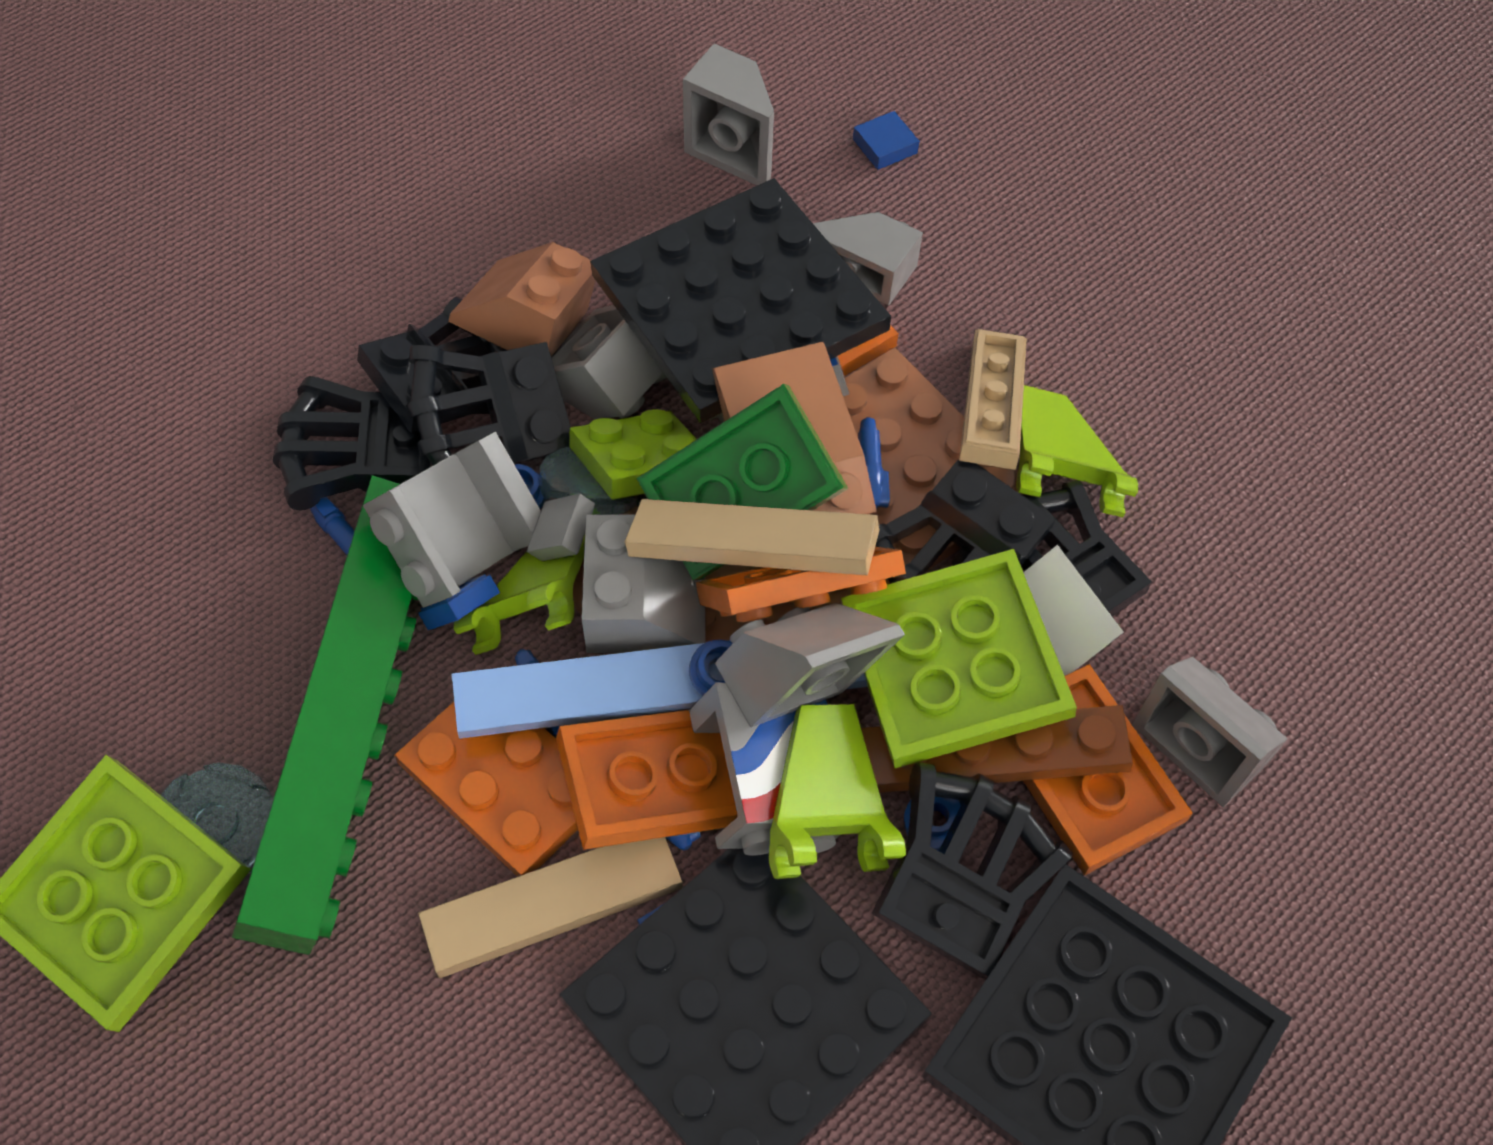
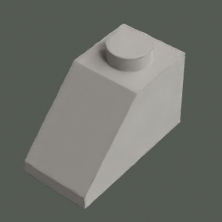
[813,212,923,306]

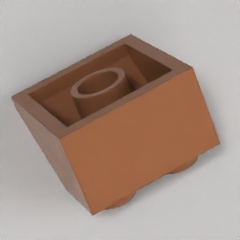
[448,242,595,357]

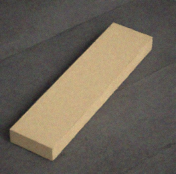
[959,329,1027,470]
[625,499,880,576]
[418,837,682,979]

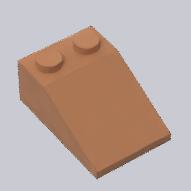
[712,342,877,514]

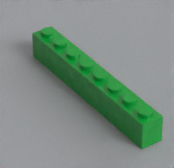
[231,476,419,955]

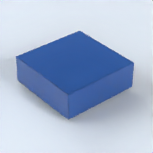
[853,111,920,170]
[418,574,500,630]

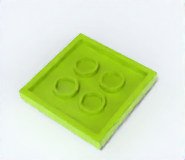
[841,549,1077,769]
[0,755,251,1032]

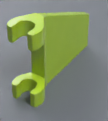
[1016,385,1138,518]
[454,506,602,655]
[769,704,906,879]

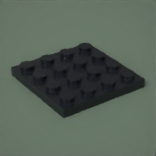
[590,178,891,423]
[559,848,932,1145]
[921,864,1292,1145]

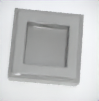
[527,493,595,561]

